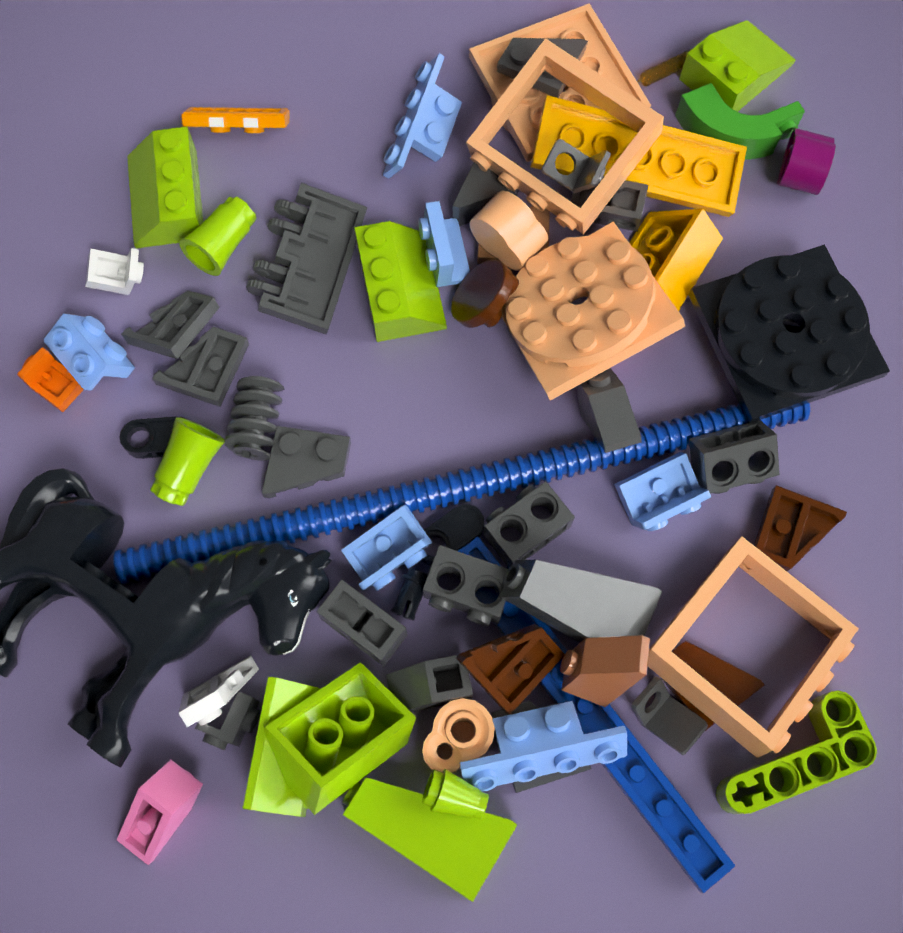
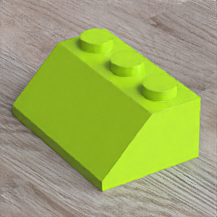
[127,127,203,249]
[354,221,447,342]
[264,662,416,815]
[242,676,321,817]

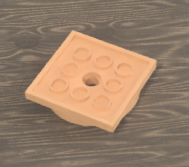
[469,3,651,162]
[501,221,685,401]

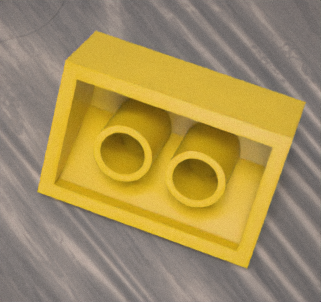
[629,208,723,311]

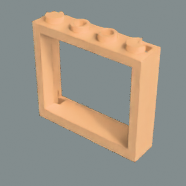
[466,38,664,235]
[647,536,859,758]

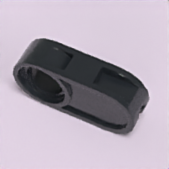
[119,416,185,459]
[421,504,484,566]

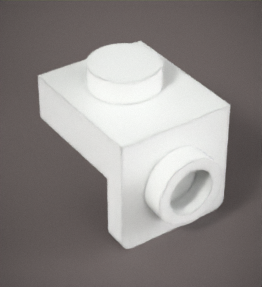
[85,248,144,295]

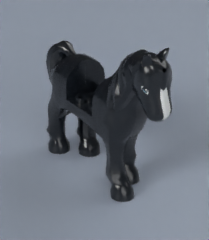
[0,468,332,767]

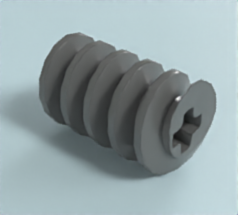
[224,376,285,461]

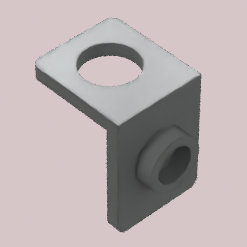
[541,139,611,193]
[631,676,708,755]

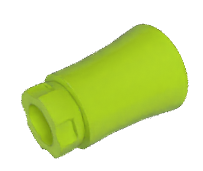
[179,197,256,276]
[150,417,225,506]

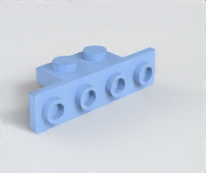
[383,53,462,179]
[460,701,627,792]

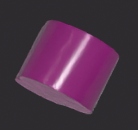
[777,128,836,195]

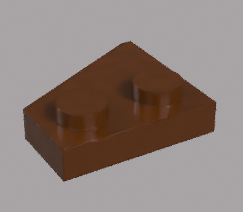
[754,485,847,571]
[455,624,565,715]
[661,641,765,731]

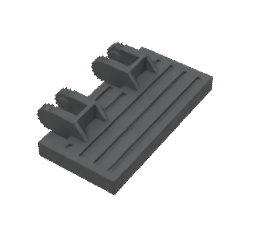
[246,183,367,335]

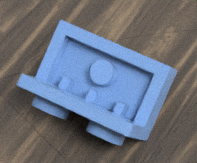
[419,201,470,287]
[44,313,135,391]
[614,452,711,531]
[341,505,433,591]

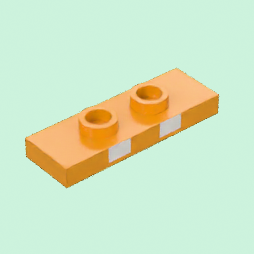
[181,107,290,133]

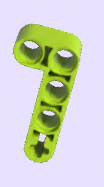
[716,690,877,814]

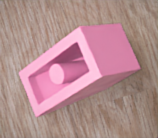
[117,760,203,866]

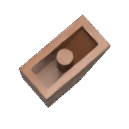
[560,635,650,707]

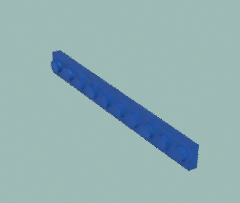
[458,537,735,893]

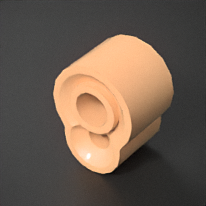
[469,191,548,271]
[422,698,495,774]

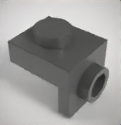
[195,691,261,750]

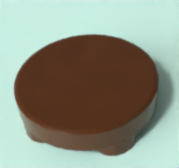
[451,259,519,328]

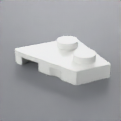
[179,655,259,727]

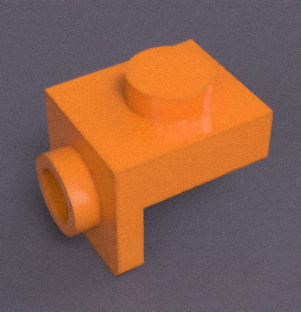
[17,348,84,413]

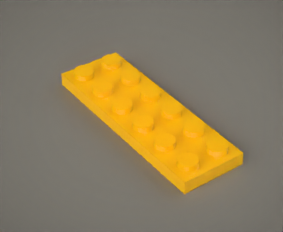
[530,95,747,217]

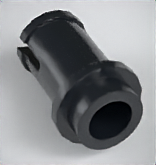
[391,568,428,621]

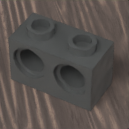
[571,176,649,232]
[689,420,780,494]
[483,481,575,568]
[423,545,508,626]
[316,580,408,667]

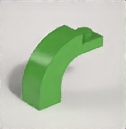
[675,83,805,160]

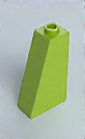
[342,777,517,902]

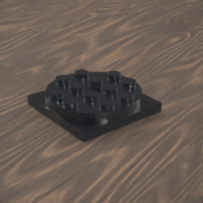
[688,244,890,424]

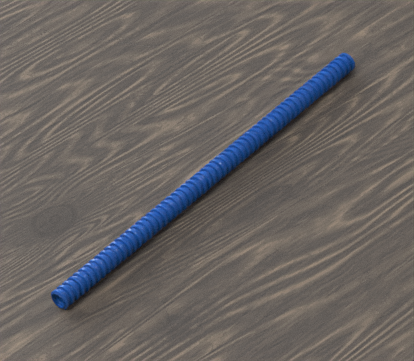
[113,403,810,584]

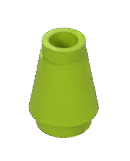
[422,769,489,820]

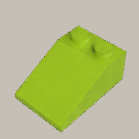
[679,20,796,112]

